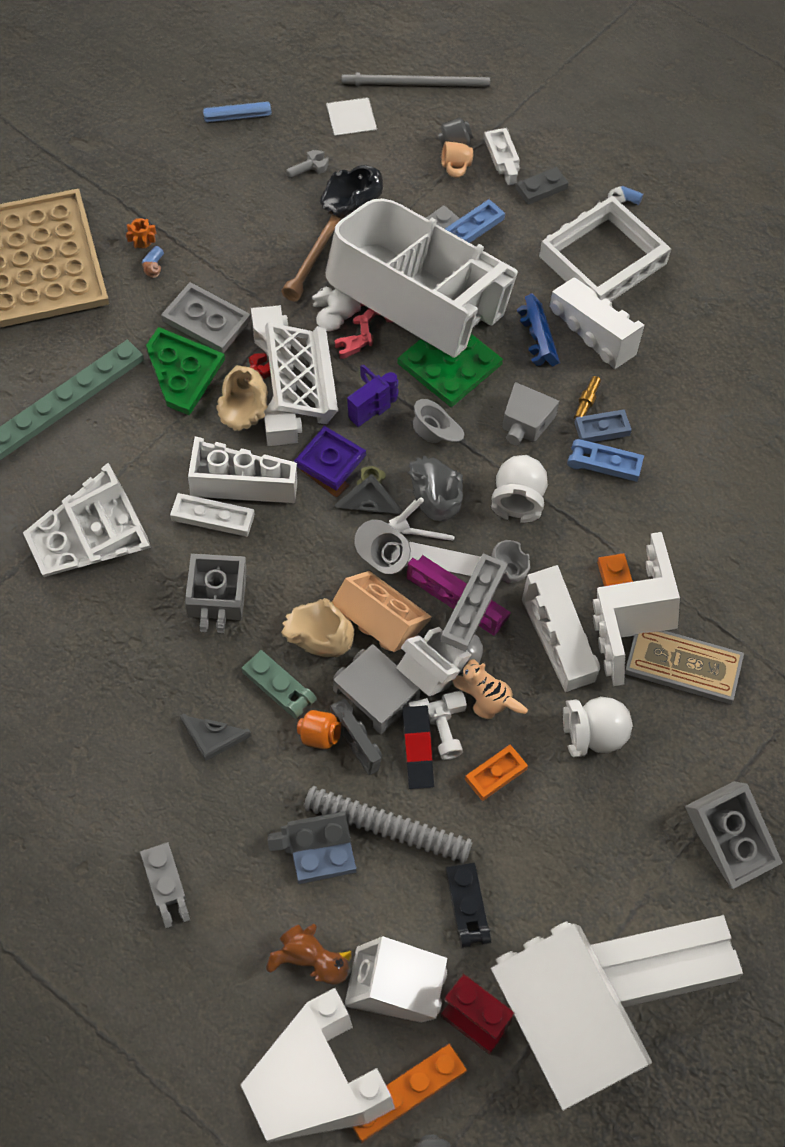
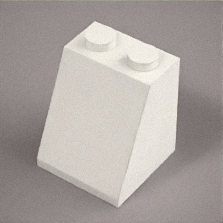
[344,936,447,1022]

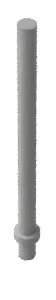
[342,72,490,87]

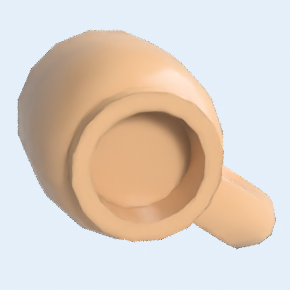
[442,141,473,178]

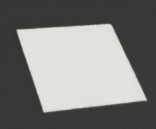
[326,98,377,135]

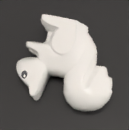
[312,287,361,331]

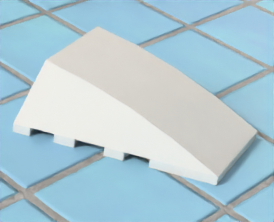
[23,463,151,577]

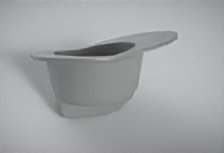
[413,399,465,443]
[354,520,411,574]

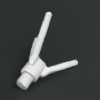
[389,498,454,541]

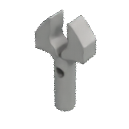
[286,150,328,178]

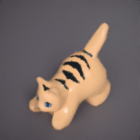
[453,659,528,719]

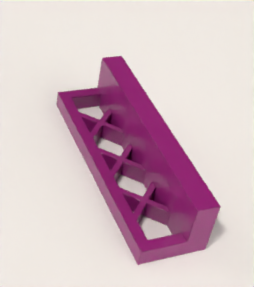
[407,555,511,636]

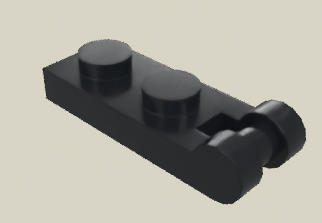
[446,863,491,948]

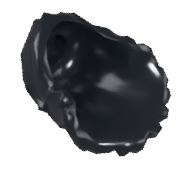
[320,164,383,218]

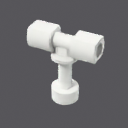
[407,691,467,760]

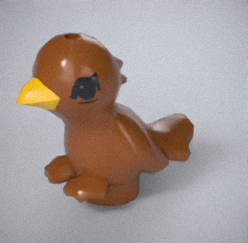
[266,923,352,985]

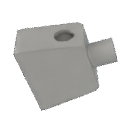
[502,382,559,445]

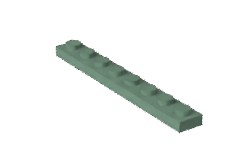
[0,339,144,460]

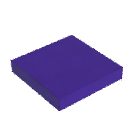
[294,426,366,491]

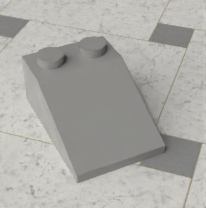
[685,781,782,889]

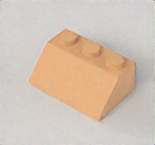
[332,571,432,652]

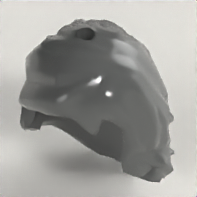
[408,456,463,522]

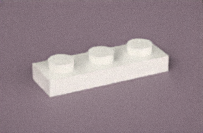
[170,493,255,537]

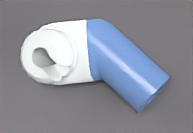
[608,186,643,205]

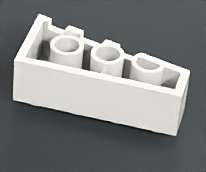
[549,277,644,369]
[188,436,297,503]
[522,565,600,692]

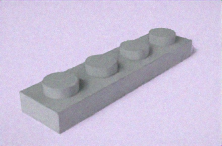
[440,553,508,652]

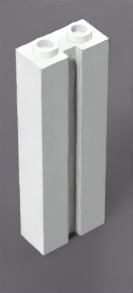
[590,915,743,1007]

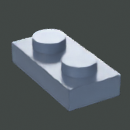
[575,409,632,442]
[293,843,356,884]

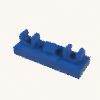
[517,293,560,367]

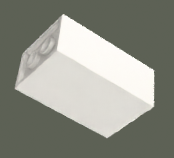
[491,922,652,1110]

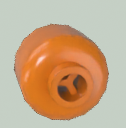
[297,710,341,749]

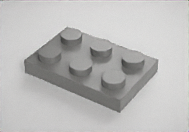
[161,282,251,353]

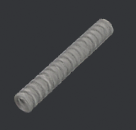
[304,786,472,864]

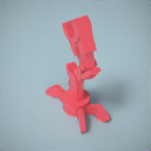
[334,303,392,359]

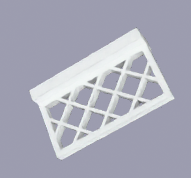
[265,322,338,424]

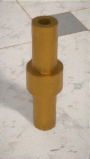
[574,376,601,419]

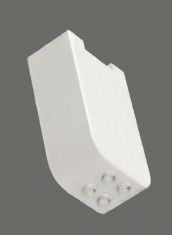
[326,199,518,358]

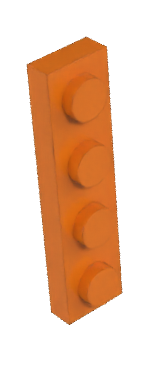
[352,1044,467,1143]

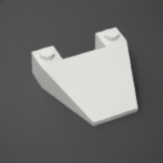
[241,988,395,1142]

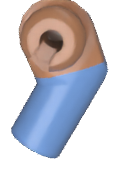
[142,246,164,278]

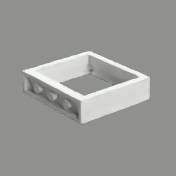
[539,196,671,302]

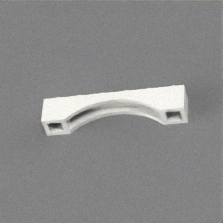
[251,305,302,446]

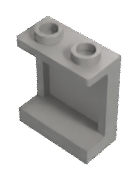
[333,644,421,735]

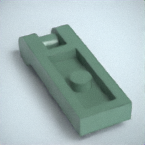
[242,650,317,719]

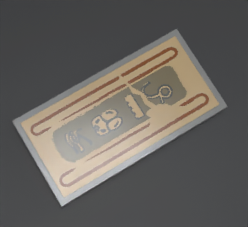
[625,631,744,704]

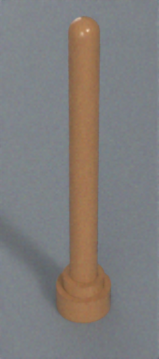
[282,214,340,301]

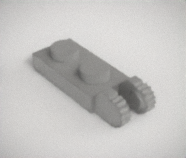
[140,842,190,928]

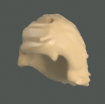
[216,365,268,431]
[281,598,354,657]

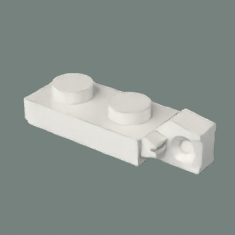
[484,128,520,185]

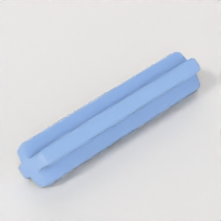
[203,101,271,122]

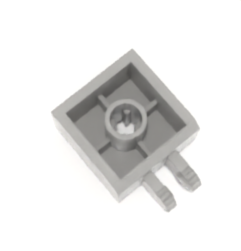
[185,554,247,633]

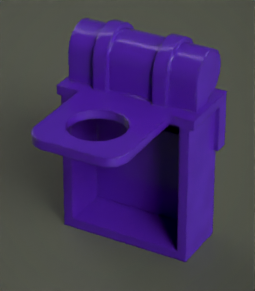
[347,364,399,427]

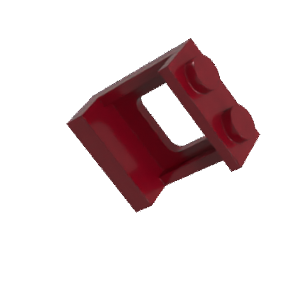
[440,974,514,1055]

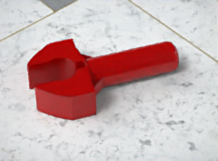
[245,353,271,380]

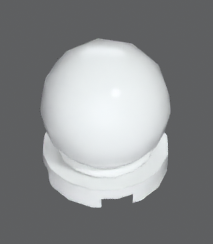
[491,455,548,523]
[563,697,633,757]

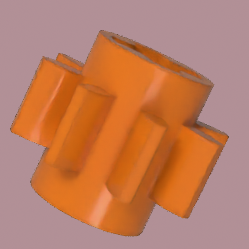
[126,218,156,248]

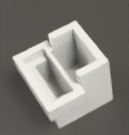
[396,627,471,696]

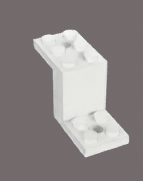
[593,532,680,686]

